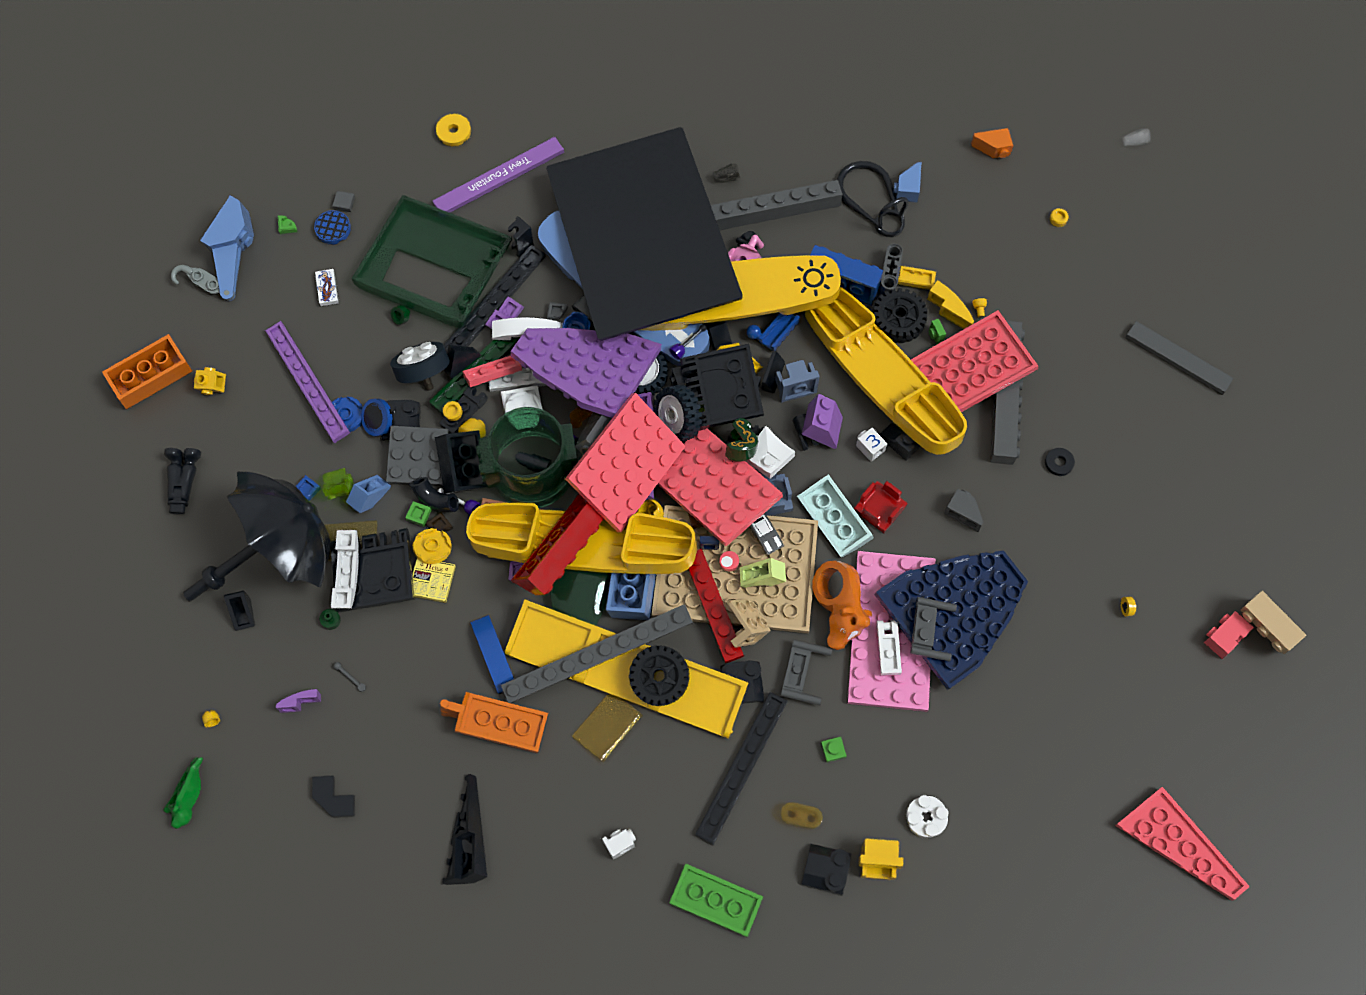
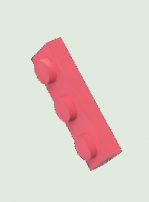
[463,355,522,387]

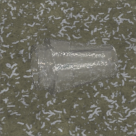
[1123,127,1151,147]

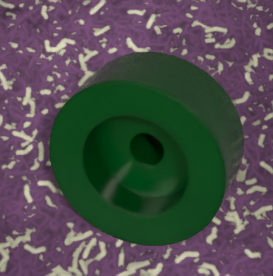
[391,305,410,325]
[319,609,341,630]

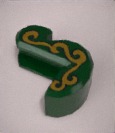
[725,418,758,462]

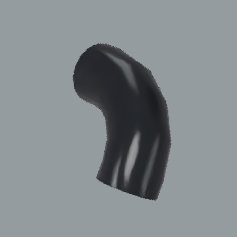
[410,477,459,513]

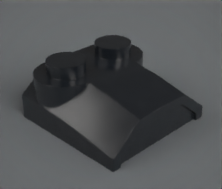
[382,400,421,441]
[720,661,764,704]
[801,844,852,896]

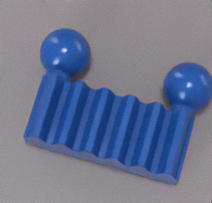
[746,312,800,351]

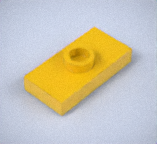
[897,266,936,290]

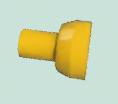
[972,298,987,318]

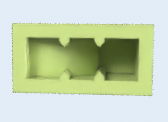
[739,558,786,588]

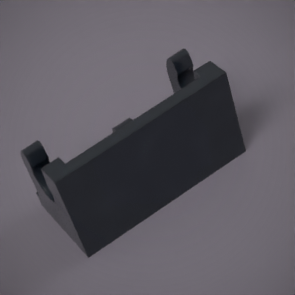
[508,216,534,258]

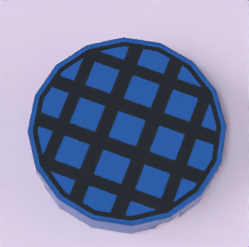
[314,210,351,244]

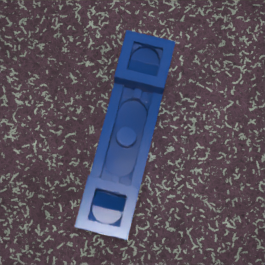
[470,615,514,694]

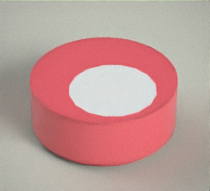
[719,551,739,572]

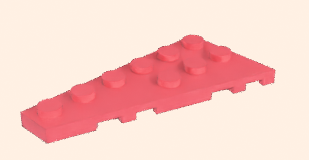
[1115,787,1250,901]

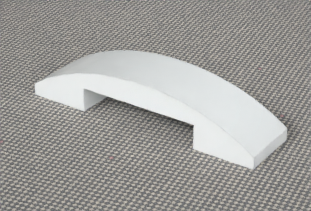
[492,318,563,340]
[331,530,358,609]

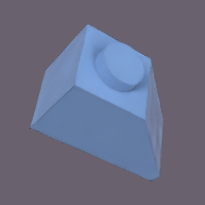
[894,162,921,202]
[346,475,391,513]

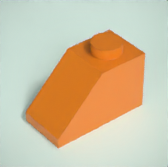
[971,128,1013,158]

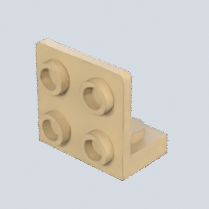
[728,599,771,648]

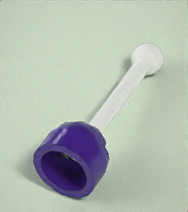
[437,488,480,515]

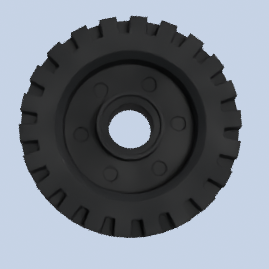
[872,288,928,343]
[629,646,690,706]

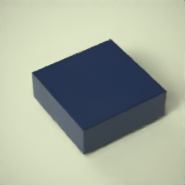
[700,536,719,550]

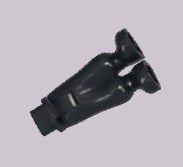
[164,448,201,514]

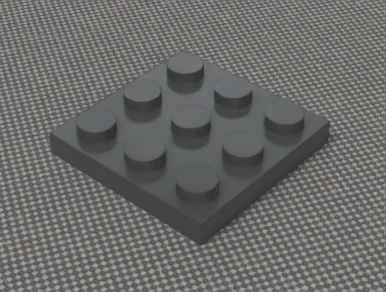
[386,426,448,486]

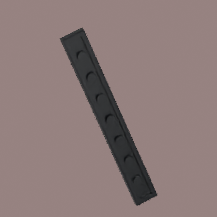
[444,245,546,353]
[695,692,788,845]

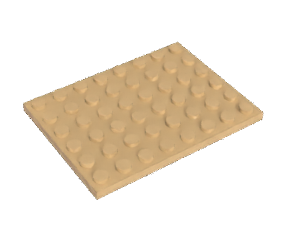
[652,505,818,634]

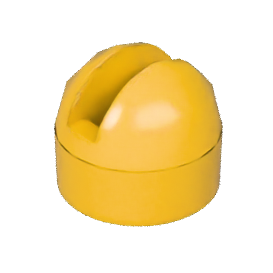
[202,710,220,727]

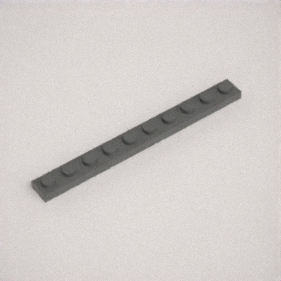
[501,604,693,703]

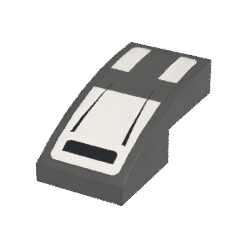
[749,513,784,555]

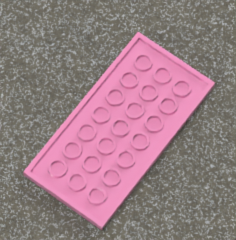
[847,551,936,712]

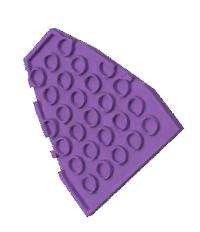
[511,328,662,418]

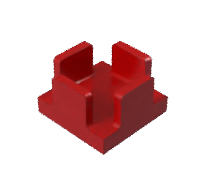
[854,481,908,533]

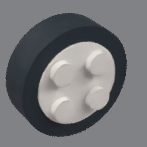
[390,342,450,390]

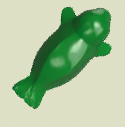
[163,757,203,829]

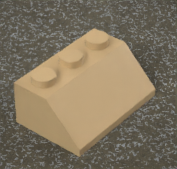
[1241,591,1307,654]

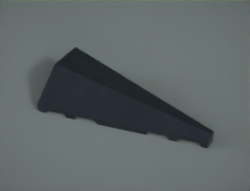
[442,774,487,885]

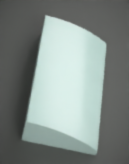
[797,474,874,558]

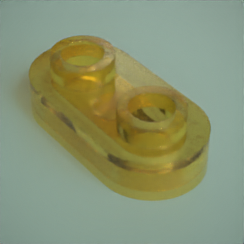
[781,802,822,829]

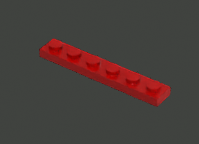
[688,549,744,664]

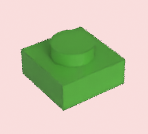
[929,318,946,344]
[405,501,432,527]
[821,737,847,763]

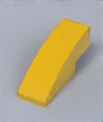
[927,280,974,329]

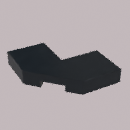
[312,776,355,818]

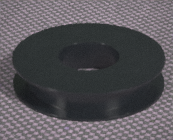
[1045,448,1075,476]

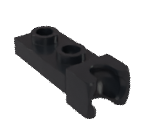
[439,386,488,433]

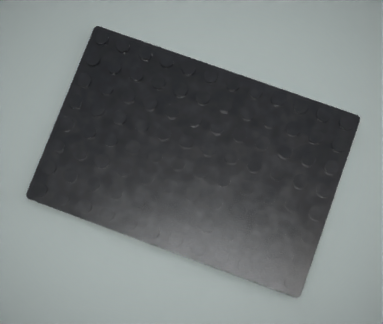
[546,127,743,341]

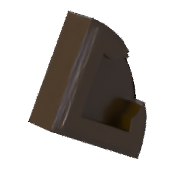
[426,513,453,532]

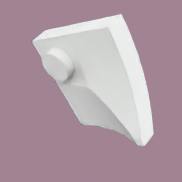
[746,426,795,479]

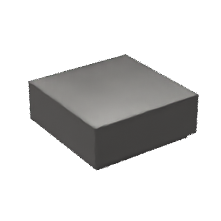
[332,191,355,212]

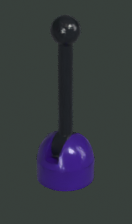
[669,324,707,360]

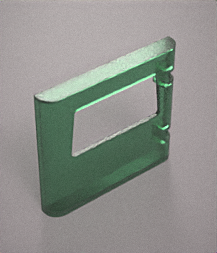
[351,195,512,328]

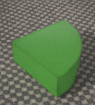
[278,215,298,234]

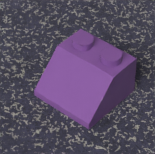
[802,394,843,449]

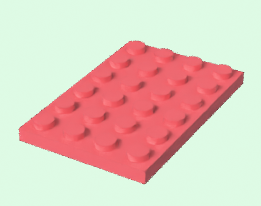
[911,310,1038,412]
[565,393,686,532]
[657,428,783,546]

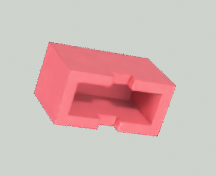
[1204,611,1254,659]

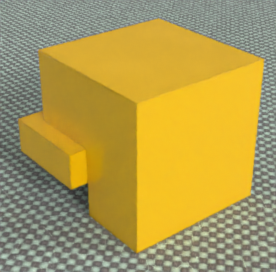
[859,839,903,880]

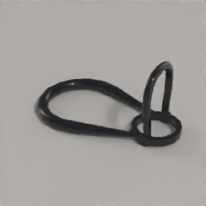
[837,161,908,237]

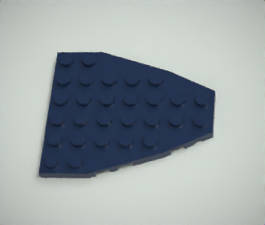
[874,550,1028,690]

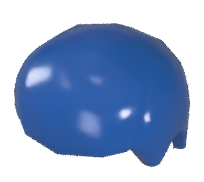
[562,312,591,330]

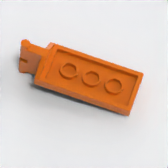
[440,692,548,753]

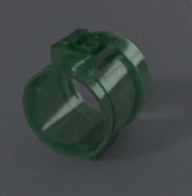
[476,407,578,508]

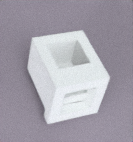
[602,829,636,860]

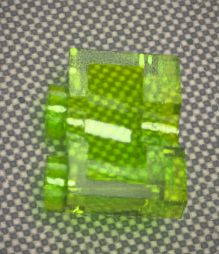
[322,468,354,500]

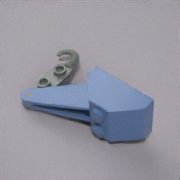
[171,195,254,301]

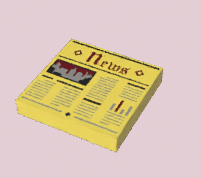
[412,559,456,603]

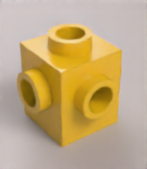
[194,367,226,395]

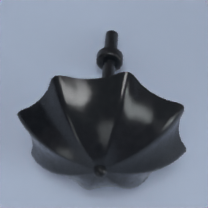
[184,471,331,601]

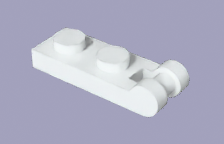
[876,620,902,675]

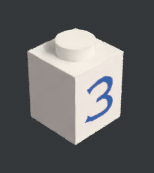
[856,428,887,462]

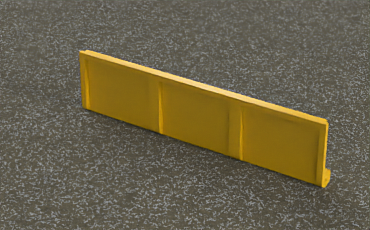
[505,599,748,739]

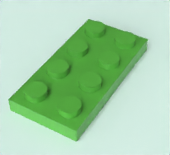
[669,864,763,937]

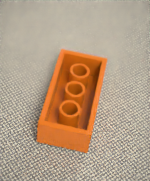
[102,334,193,409]

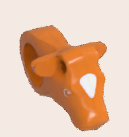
[812,561,872,650]

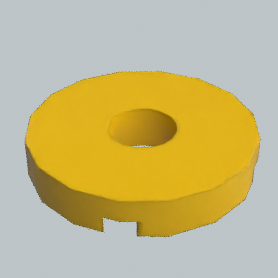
[436,114,471,146]

